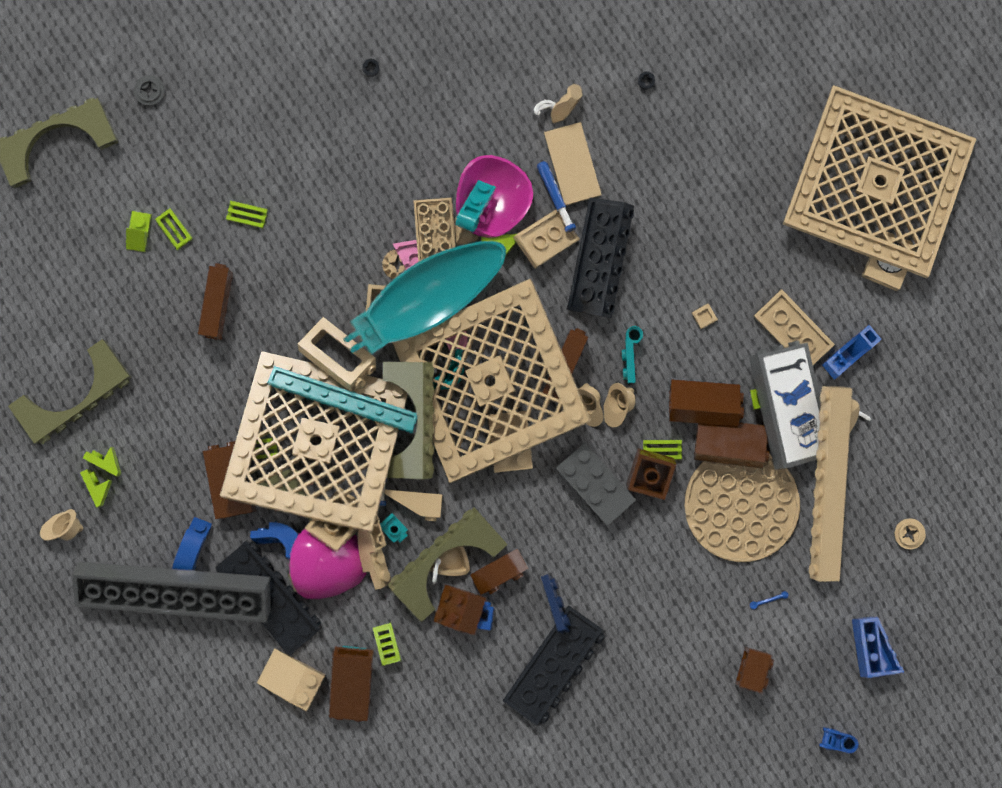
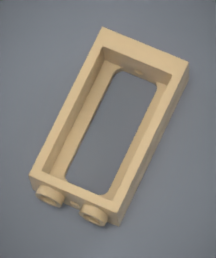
[298,317,376,391]

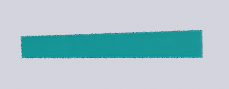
[267,366,418,433]

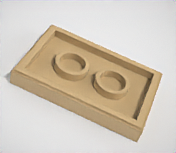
[513,210,580,269]

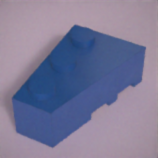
[852,616,904,678]

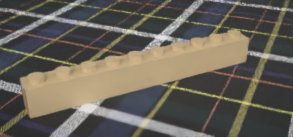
[809,386,852,581]

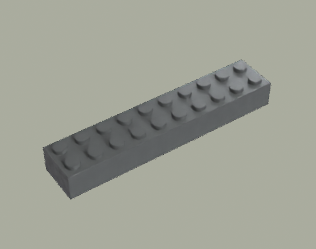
[72,561,271,622]

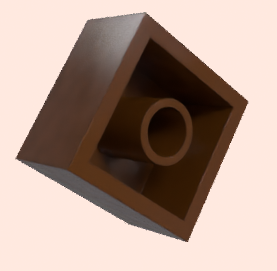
[626,448,676,500]
[434,584,486,635]
[735,647,774,693]

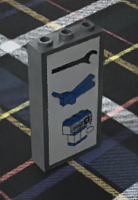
[749,340,821,469]

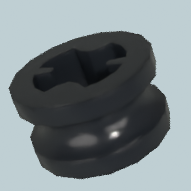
[362,58,380,77]
[638,71,655,90]

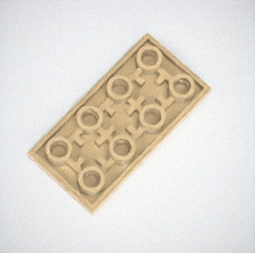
[544,122,602,206]
[414,198,456,262]

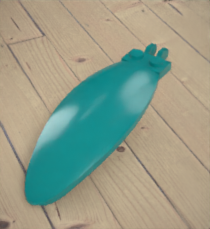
[343,241,506,354]

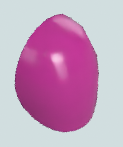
[456,155,533,238]
[290,529,367,599]

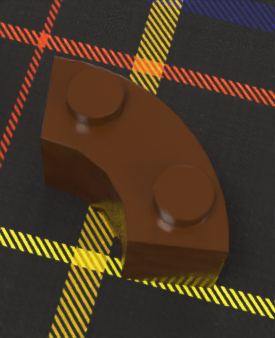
[470,548,529,595]

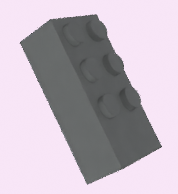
[555,443,636,526]

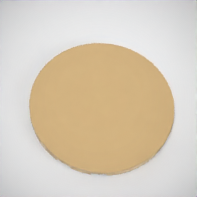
[684,454,800,562]

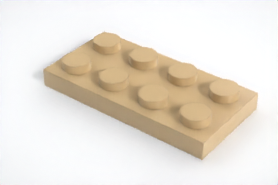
[754,289,835,365]

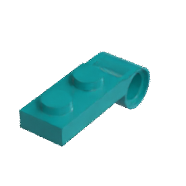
[455,180,496,232]
[621,326,643,384]

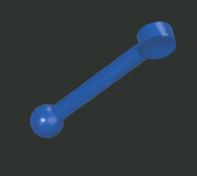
[750,591,789,609]

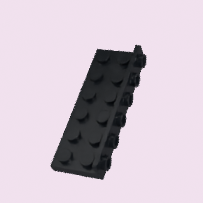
[567,197,634,318]
[215,540,322,656]
[502,605,605,726]

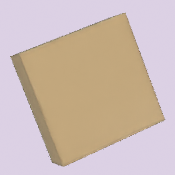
[692,303,718,329]

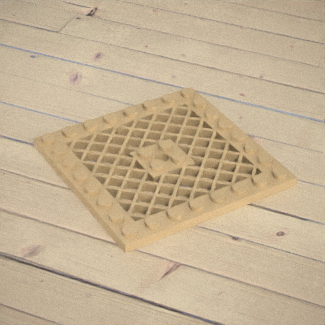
[783,85,976,278]
[393,279,591,483]
[220,351,408,533]

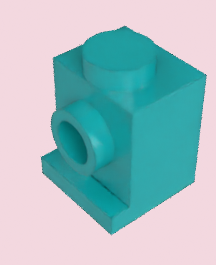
[380,513,408,543]

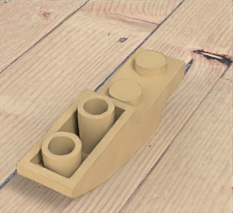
[358,516,391,590]

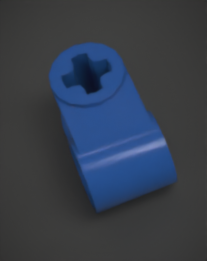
[819,727,858,753]

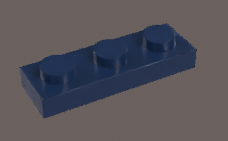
[541,574,570,634]

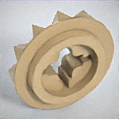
[382,250,406,279]
[894,519,926,549]

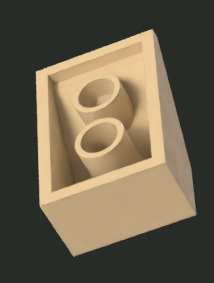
[305,487,359,552]
[257,648,326,711]

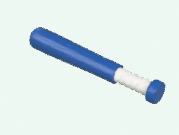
[537,161,576,233]

